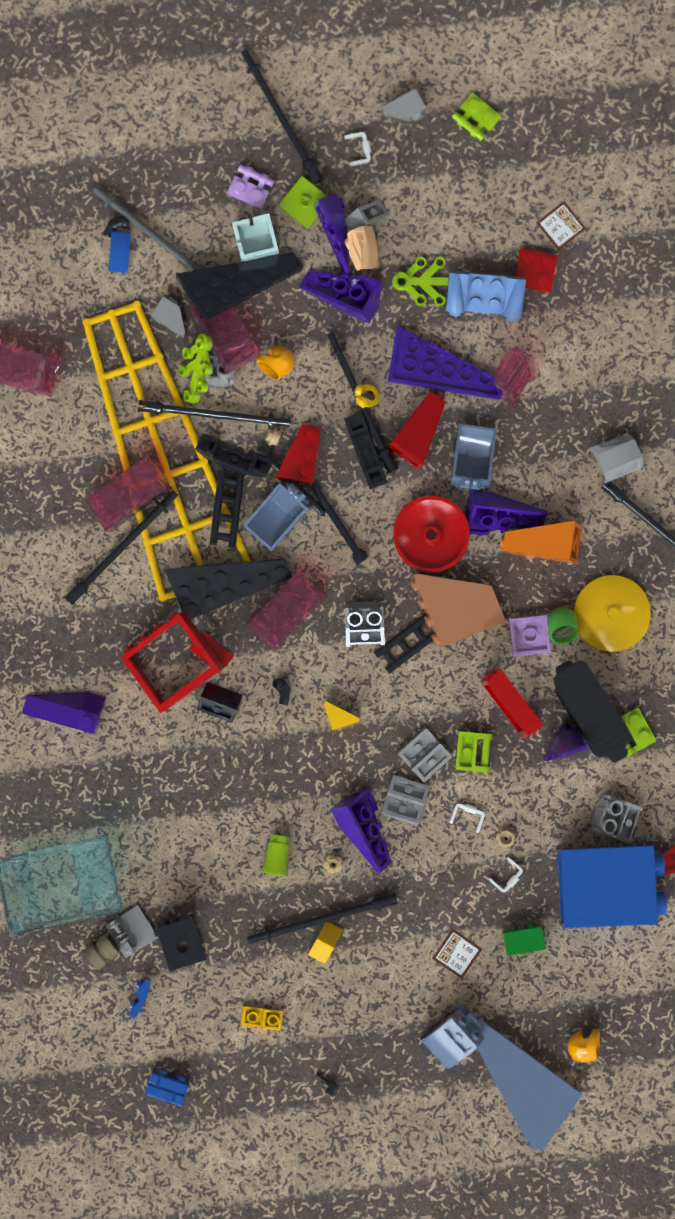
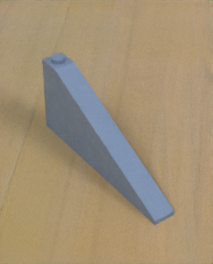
[454,1001,583,1152]

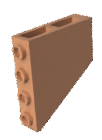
[410,574,506,648]

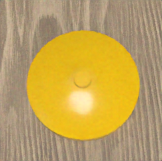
[574,575,651,652]

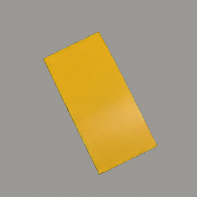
[240,1005,283,1031]

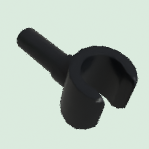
[315,1072,338,1096]

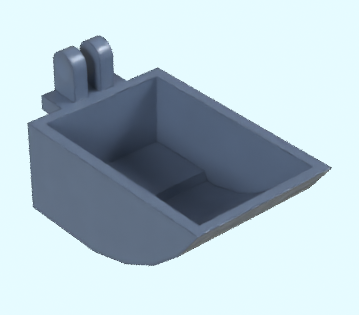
[450,423,497,491]
[243,481,312,551]
[421,1009,485,1069]

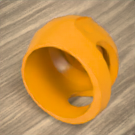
[256,345,295,380]
[568,1028,600,1063]

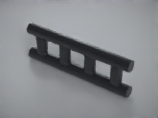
[209,470,245,548]
[373,613,434,674]

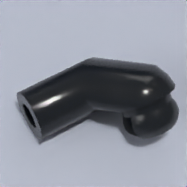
[103,216,130,238]
[272,678,291,706]

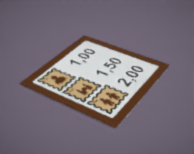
[536,201,587,251]
[432,928,482,979]

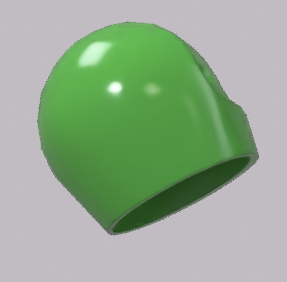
[547,606,578,645]

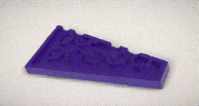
[388,325,504,400]

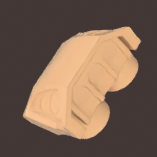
[345,226,379,271]

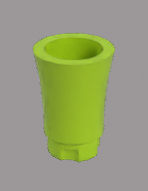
[261,835,290,876]

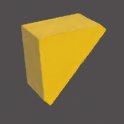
[324,701,360,731]
[308,922,343,964]

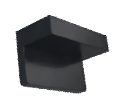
[197,682,242,723]

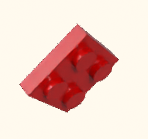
[515,248,558,294]

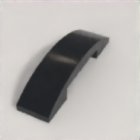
[344,412,388,490]
[195,433,274,477]

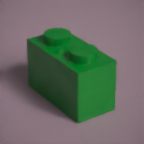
[502,923,546,956]

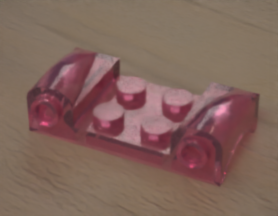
[189,304,261,374]
[0,338,62,397]
[493,346,536,409]

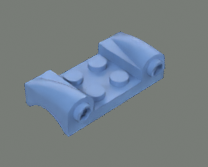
[446,270,526,321]

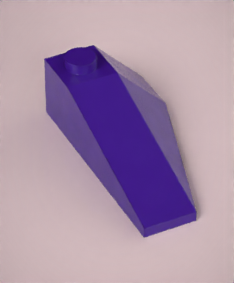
[299,271,382,323]
[465,490,548,535]

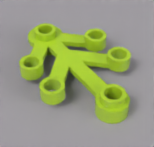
[392,257,449,307]
[178,334,212,404]

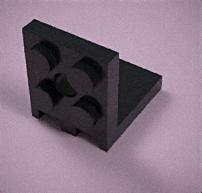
[153,914,207,971]

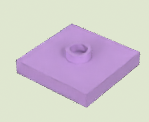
[509,614,552,657]

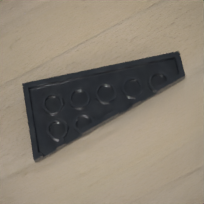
[176,252,303,321]
[164,558,292,619]

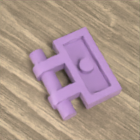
[227,164,275,210]

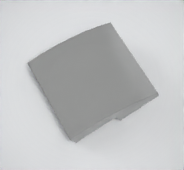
[396,726,452,782]
[381,775,430,825]

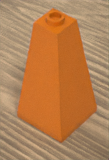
[501,521,583,564]

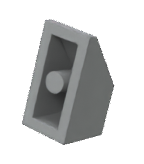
[382,89,426,122]
[345,199,390,231]
[151,296,186,338]

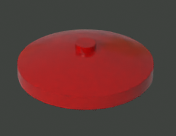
[393,496,470,573]

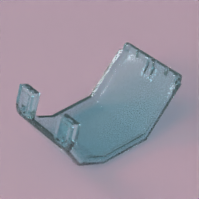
[0,836,123,936]

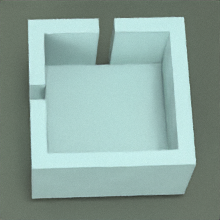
[232,213,279,262]

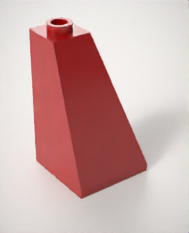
[389,391,446,470]

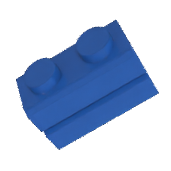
[145,1068,189,1106]

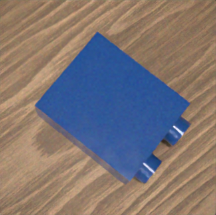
[557,845,667,929]

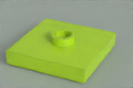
[278,176,328,230]

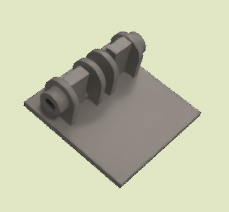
[106,905,158,958]

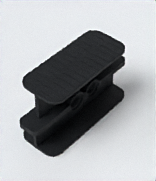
[553,660,632,763]

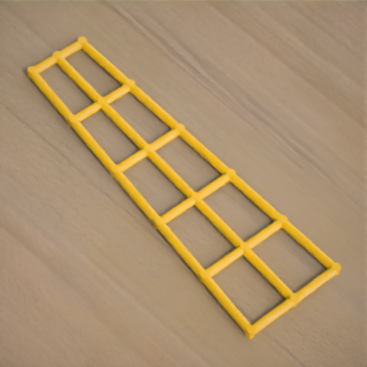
[83,301,251,602]

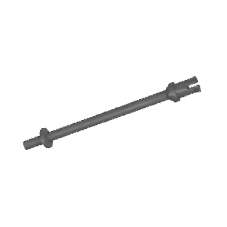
[93,186,205,271]

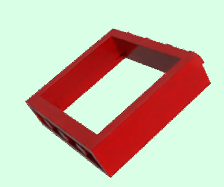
[120,611,225,714]
[481,669,544,738]

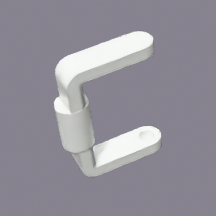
[344,132,371,166]
[450,803,485,833]
[488,856,523,892]

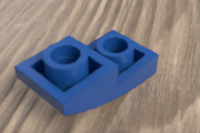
[108,231,130,273]
[129,978,151,1019]

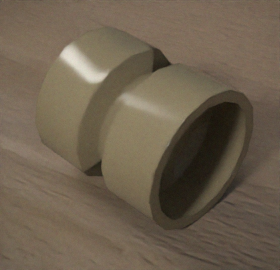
[83,934,120,970]

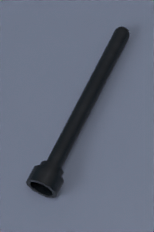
[256,445,326,516]
[311,484,369,565]

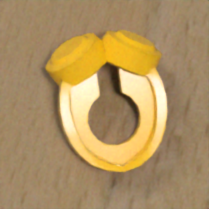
[354,383,380,408]

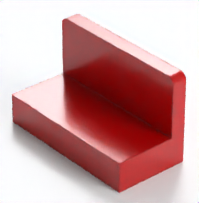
[189,633,233,674]

